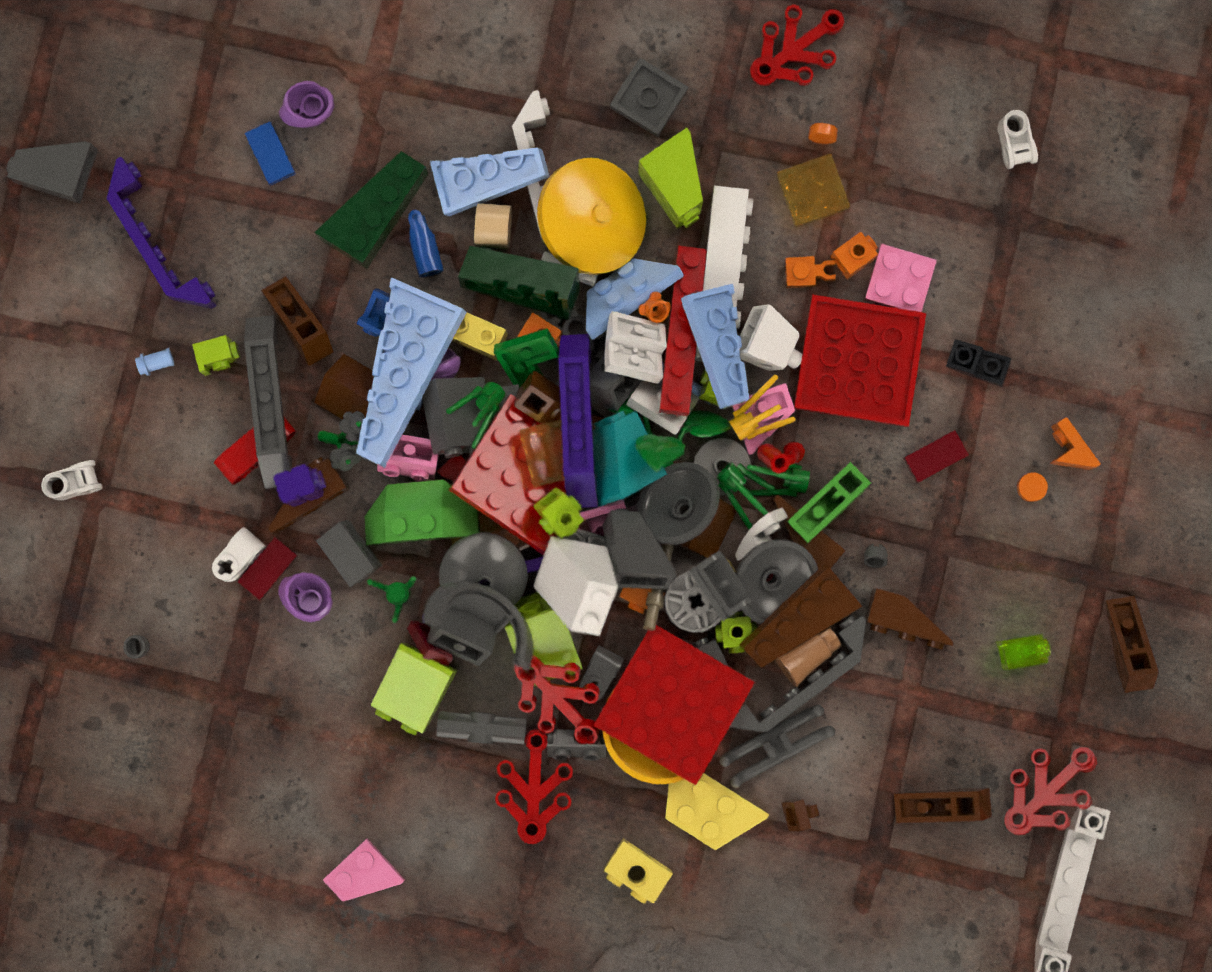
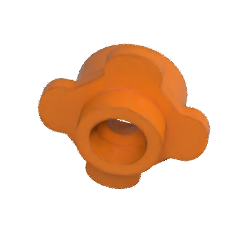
[638,291,671,323]

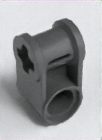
[579,645,624,701]

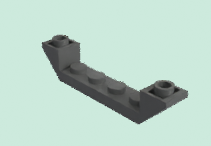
[244,315,293,489]
[730,614,866,732]

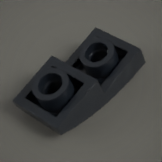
[946,339,1012,387]

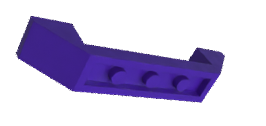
[106,157,216,309]
[559,334,598,508]

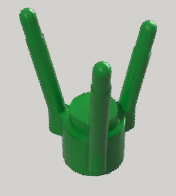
[446,382,505,449]
[716,462,775,530]
[747,464,810,497]
[367,576,416,623]

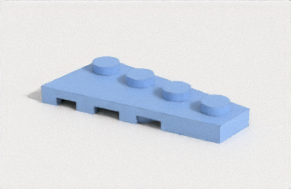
[430,148,550,217]
[681,284,749,409]

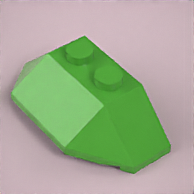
[364,480,480,545]

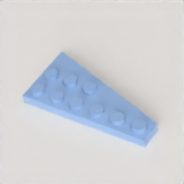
[356,277,467,468]

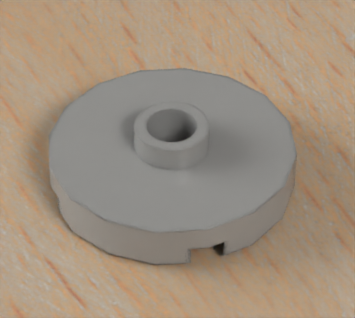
[694,438,751,496]

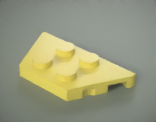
[665,773,769,850]

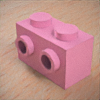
[377,435,439,482]

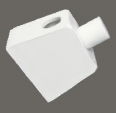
[739,304,802,371]

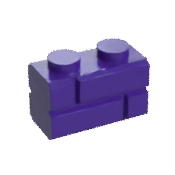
[273,464,327,507]

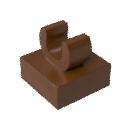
[781,799,820,831]

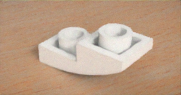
[735,508,788,561]

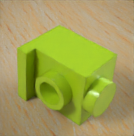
[192,335,241,376]

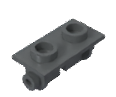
[547,729,606,761]

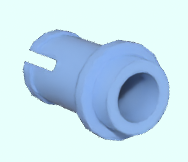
[135,348,175,376]

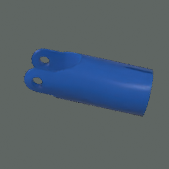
[408,210,444,278]

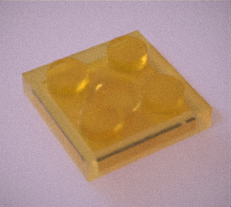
[776,154,850,228]

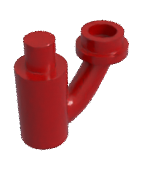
[757,442,805,473]

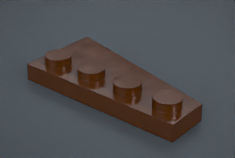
[740,564,863,668]

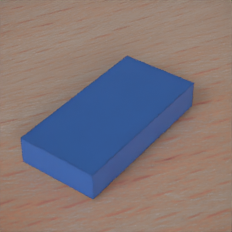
[245,121,296,186]

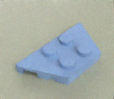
[586,259,684,340]

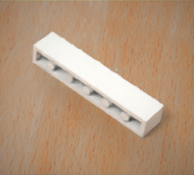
[695,186,753,361]

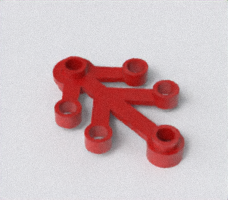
[750,5,844,86]
[514,655,600,744]
[495,728,573,844]
[1004,747,1097,835]

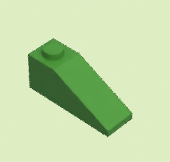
[787,462,871,543]

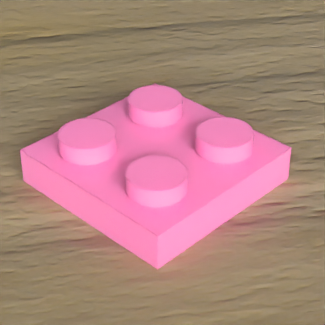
[864,244,937,312]

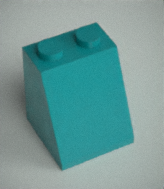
[593,410,667,508]

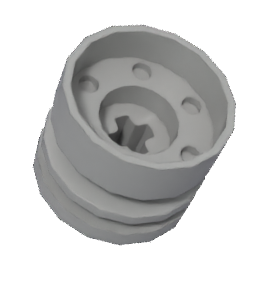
[664,571,721,632]

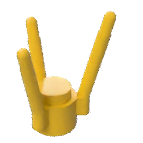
[729,375,796,441]

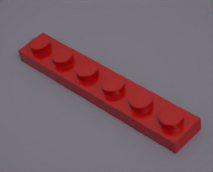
[659,245,707,417]

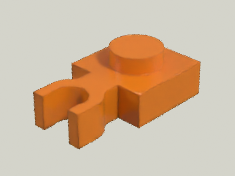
[785,256,836,288]

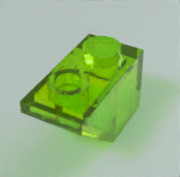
[996,634,1051,670]

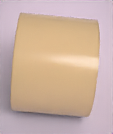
[474,203,512,249]

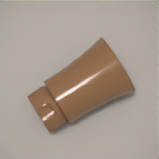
[775,627,842,687]

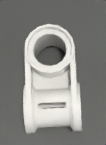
[998,110,1038,169]
[41,460,103,501]
[212,527,266,582]

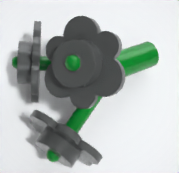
[318,411,369,471]

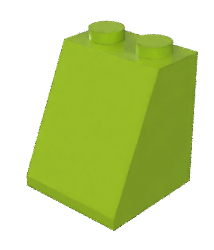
[638,128,703,229]
[504,592,583,687]
[370,643,458,735]

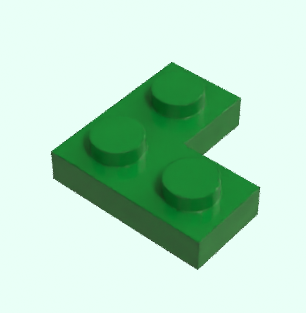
[493,328,559,388]

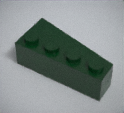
[314,151,428,269]
[458,246,580,320]

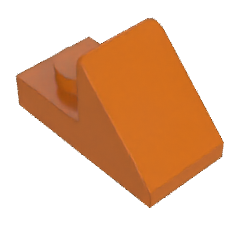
[1050,417,1101,470]

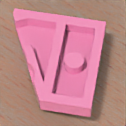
[732,383,795,455]
[323,838,405,902]

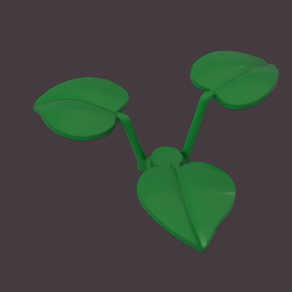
[608,389,732,472]

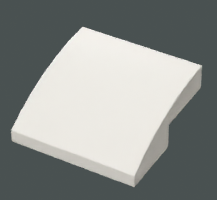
[605,311,667,384]

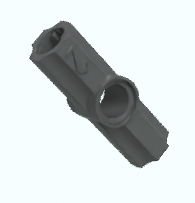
[436,711,527,744]

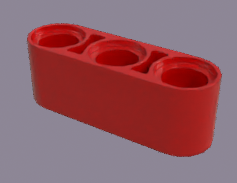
[214,417,297,485]

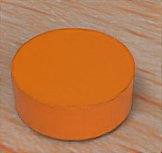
[808,123,838,144]
[1017,472,1048,502]

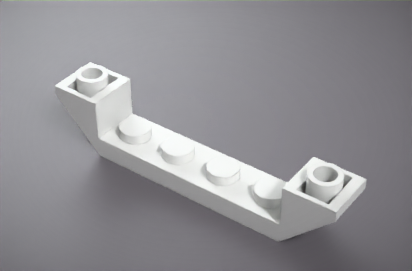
[512,90,550,243]
[1034,802,1111,972]

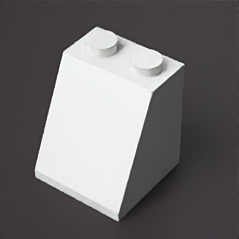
[534,536,618,636]

